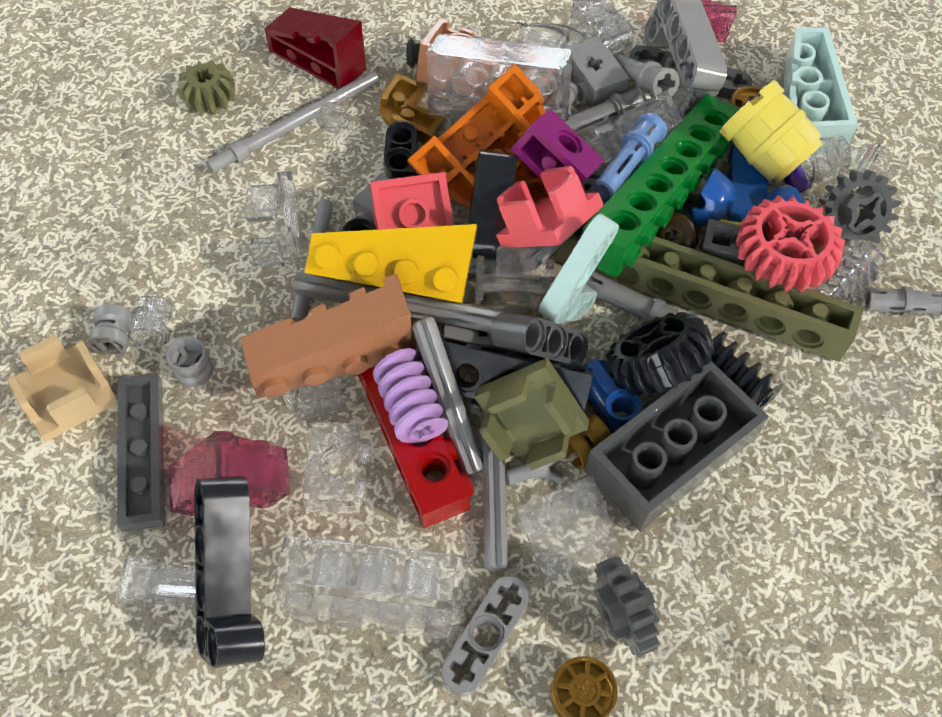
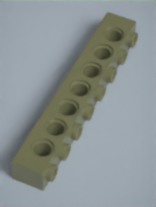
[555,215,864,362]

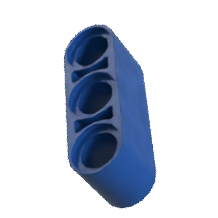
[727,143,768,223]

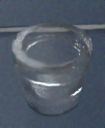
[800,135,852,184]

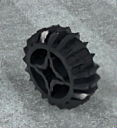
[606,312,715,397]

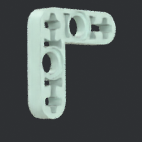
[538,214,619,324]

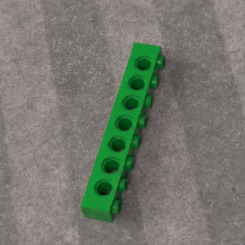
[580,94,741,278]

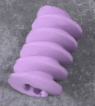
[373,348,448,443]

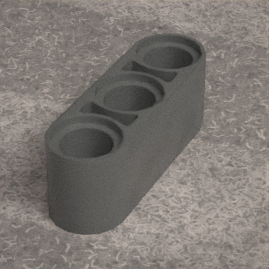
[491,312,588,365]

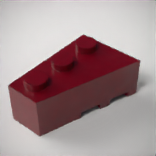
[264,7,366,89]

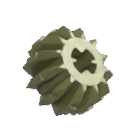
[178,59,235,116]

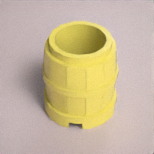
[719,80,824,184]

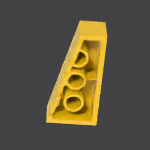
[305,224,477,303]

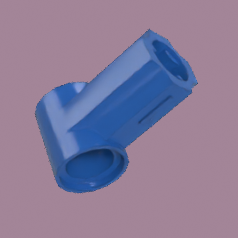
[583,358,642,434]

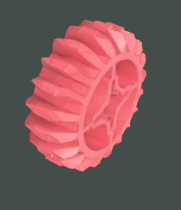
[736,195,845,293]

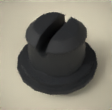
[406,38,420,68]

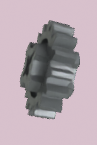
[818,169,901,249]
[594,556,660,658]

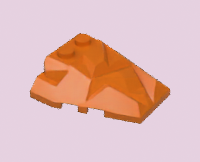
[407,64,586,210]

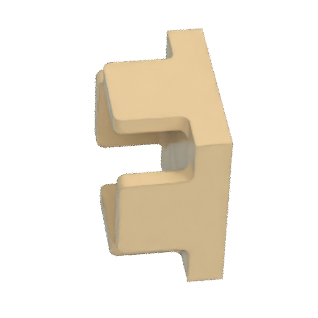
[6,335,118,442]

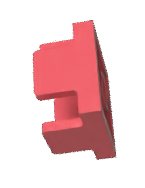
[496,166,604,249]
[370,172,454,230]

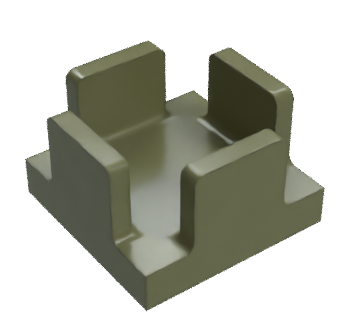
[474,358,589,470]

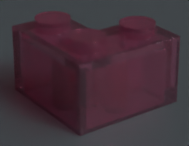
[169,431,290,516]

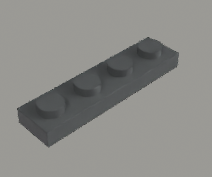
[117,373,165,532]

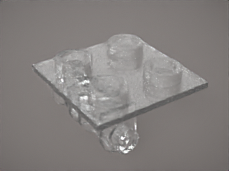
[516,475,624,588]

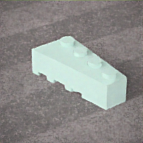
[783,27,858,154]

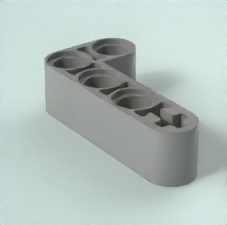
[644,0,727,92]

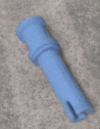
[592,113,667,201]

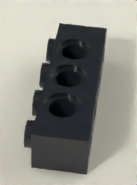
[425,335,593,413]

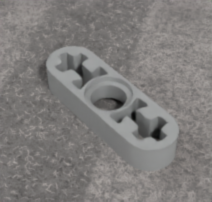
[442,576,529,697]

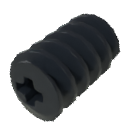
[711,331,784,410]

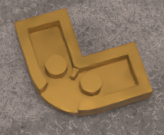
[379,73,444,144]

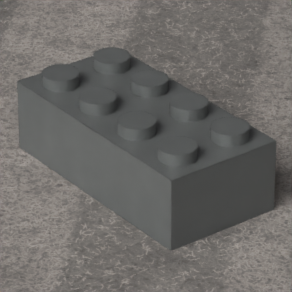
[584,361,769,532]

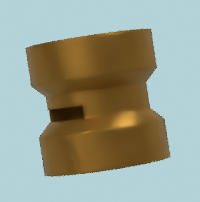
[566,414,611,470]

